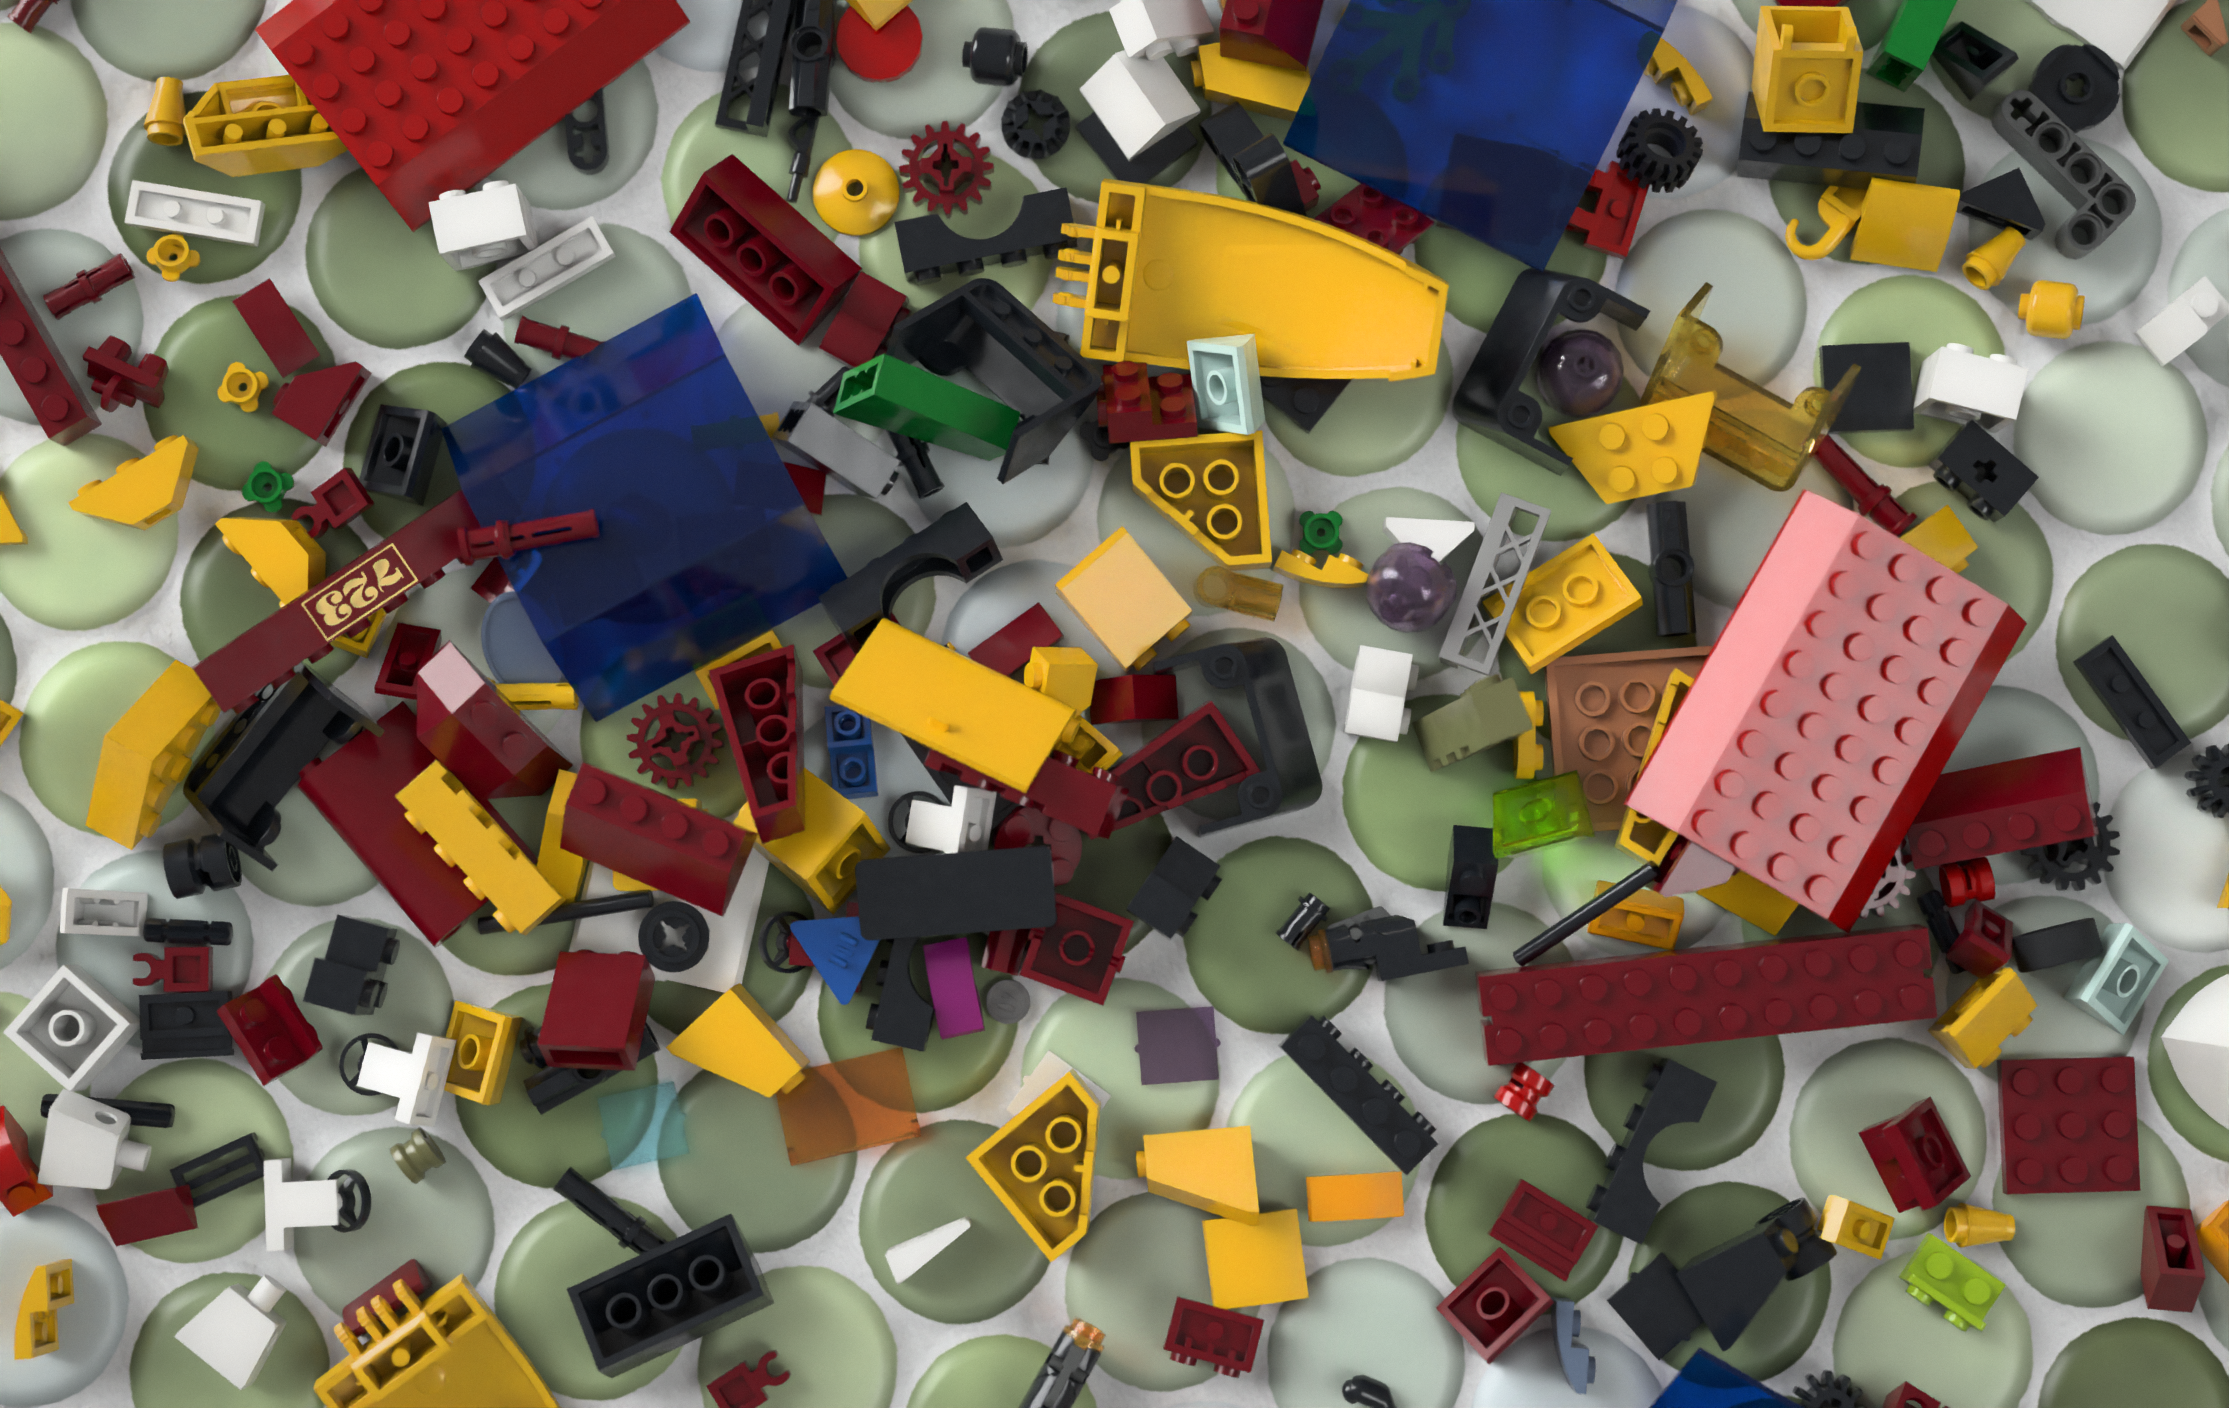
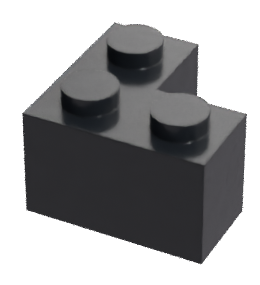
[1126,836,1222,940]
[303,915,400,1015]

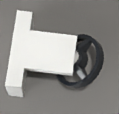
[888,785,997,853]
[339,1032,457,1127]
[264,1158,371,1251]

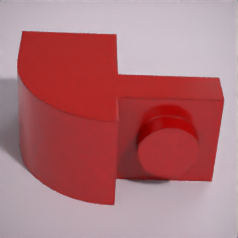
[0,1105,53,1217]

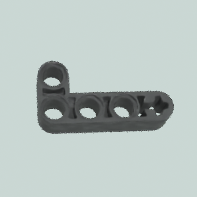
[1991,89,2136,260]

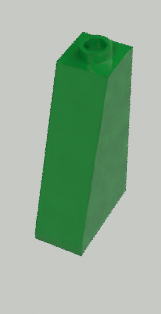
[1866,0,1957,92]
[834,354,1020,461]

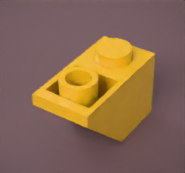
[1024,647,1098,718]

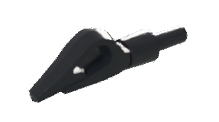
[786,118,819,203]

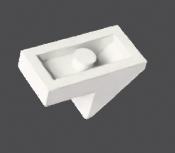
[2134,276,2229,366]

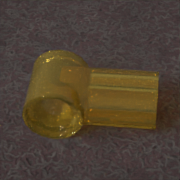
[1193,566,1283,622]

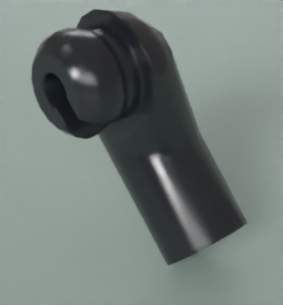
[1342,1375,1396,1408]

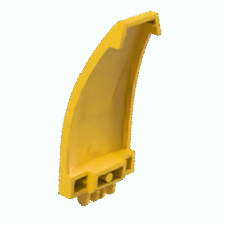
[1052,178,1449,382]
[314,1273,561,1408]

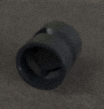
[163,833,242,899]
[1754,1197,1837,1281]

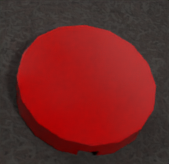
[836,5,923,83]

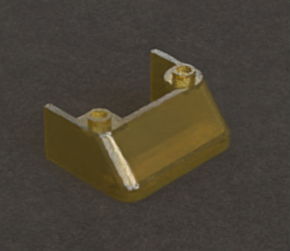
[1640,282,1862,492]

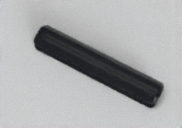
[40,1094,175,1128]

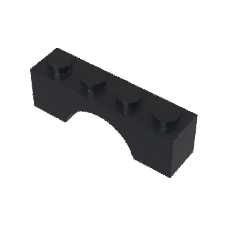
[894,187,1077,285]
[818,502,1003,655]
[866,937,935,1052]
[1586,1058,1717,1245]

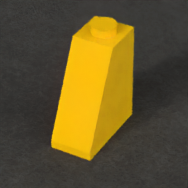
[1190,42,1317,125]
[666,983,811,1098]
[1135,1126,1259,1226]

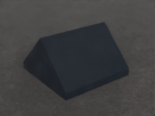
[359,404,447,506]

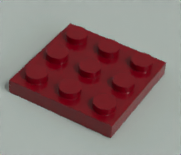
[1997,1056,2141,1194]

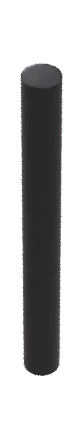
[1513,860,1661,966]
[477,890,654,935]

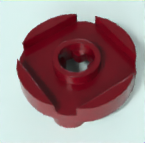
[992,805,1082,887]

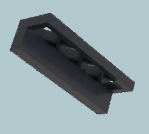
[715,0,797,137]

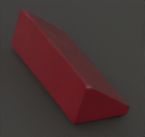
[968,602,1064,677]
[96,1184,198,1247]
[342,1259,433,1339]

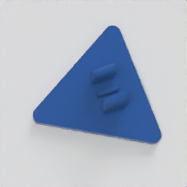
[790,916,880,1005]

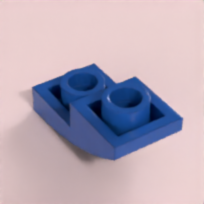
[824,705,879,799]

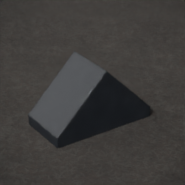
[1932,21,2019,101]
[1956,168,2045,240]

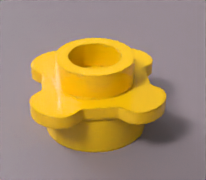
[146,233,200,282]
[217,362,269,413]

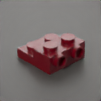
[1096,361,1198,444]

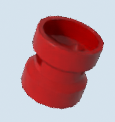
[1939,857,1996,908]
[1493,1062,1555,1122]

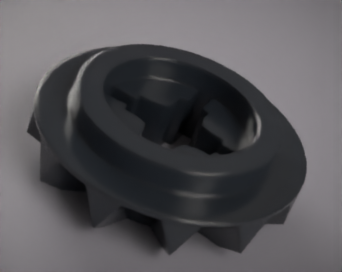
[1001,89,1071,159]
[638,901,710,972]

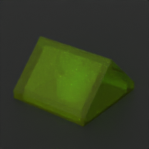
[1493,770,1595,859]

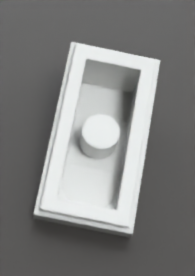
[885,1216,972,1285]

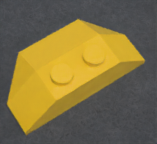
[183,75,348,177]

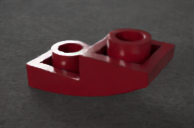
[232,278,320,378]

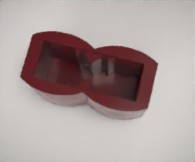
[819,271,912,369]

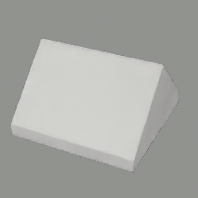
[1080,50,1201,161]

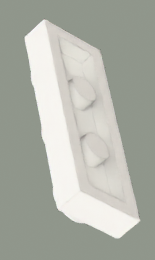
[124,180,265,247]
[478,216,616,321]

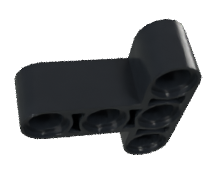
[1198,101,1307,217]

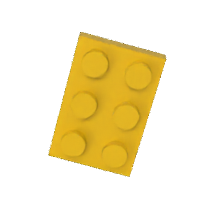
[1482,533,1643,674]

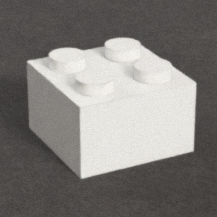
[428,180,539,271]
[1913,343,2029,433]
[3,965,140,1092]

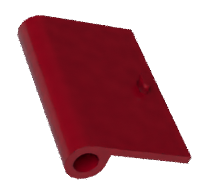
[297,701,538,948]

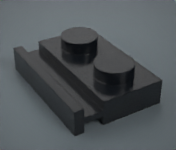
[139,991,234,1060]

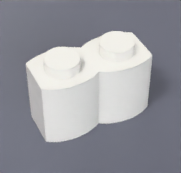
[1343,645,1419,742]

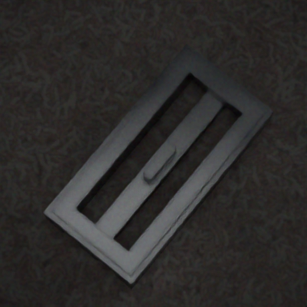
[170,1132,265,1208]

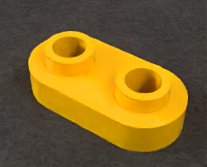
[1513,691,1544,779]

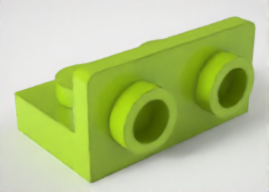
[1899,1233,2006,1332]

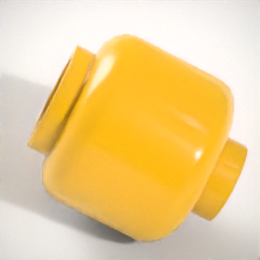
[2018,280,2085,339]

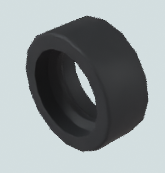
[2012,918,2103,973]

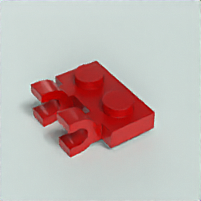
[1555,161,1650,260]

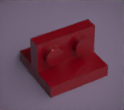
[1859,1096,1971,1213]

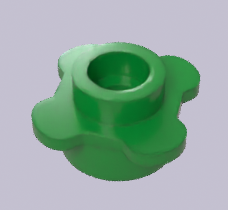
[242,461,294,513]
[1299,511,1343,554]

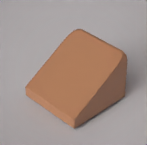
[2180,0,2229,56]

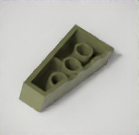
[1412,673,1533,772]

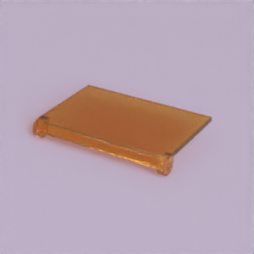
[776,1047,922,1166]

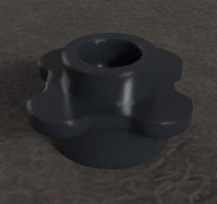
[1080,419,1129,461]

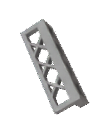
[1439,492,1551,676]

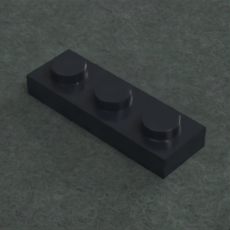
[2073,635,2191,769]

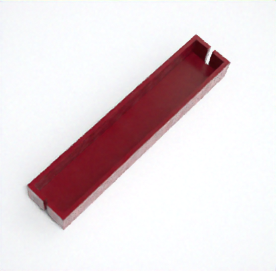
[1475,924,1937,1066]

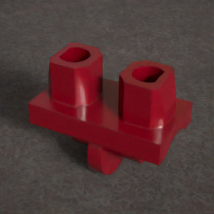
[82,335,169,412]

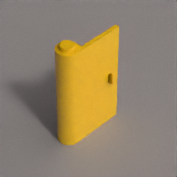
[829,618,1081,793]

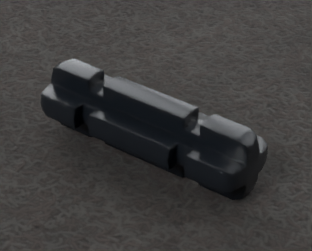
[1917,889,1966,974]
[143,918,233,946]

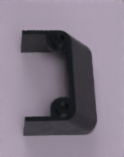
[1452,267,1650,476]
[886,278,1101,484]
[1153,637,1323,838]
[183,661,385,872]

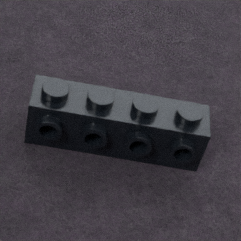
[1278,1015,1439,1175]

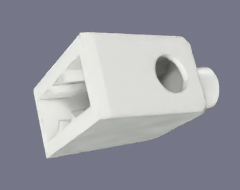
[37,1089,151,1189]
[175,1274,286,1390]

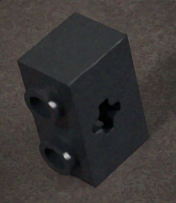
[1928,419,2039,522]

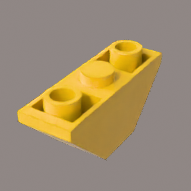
[68,435,199,531]
[215,517,326,608]

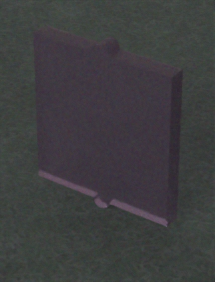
[1134,1006,1221,1085]

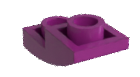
[923,937,985,1040]

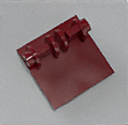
[1314,177,1435,255]

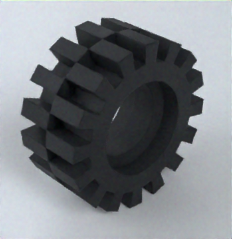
[1616,108,1703,193]

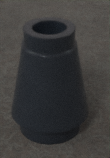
[464,329,532,390]

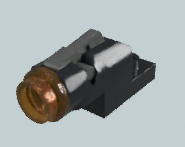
[1307,906,1469,981]
[1018,1317,1106,1408]

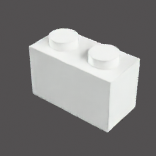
[1109,0,1215,61]

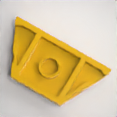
[1548,390,1717,504]

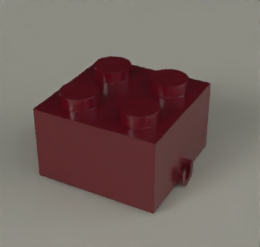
[1019,892,1134,1006]

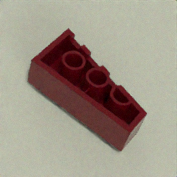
[709,644,805,844]
[1084,701,1261,840]
[924,748,1129,839]

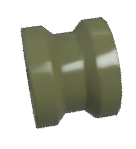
[390,1127,446,1184]

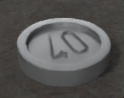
[986,980,1030,1024]

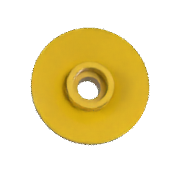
[813,149,900,236]

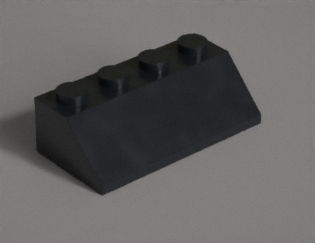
[1737,92,1925,190]
[567,1213,774,1378]

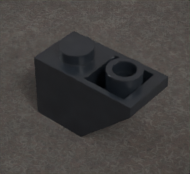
[1443,825,1498,929]

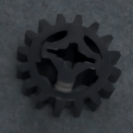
[2020,802,2120,891]

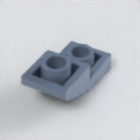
[1551,1297,1596,1394]

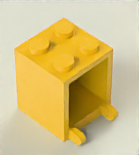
[1751,6,1863,133]

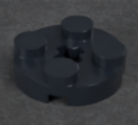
[2028,44,2120,134]

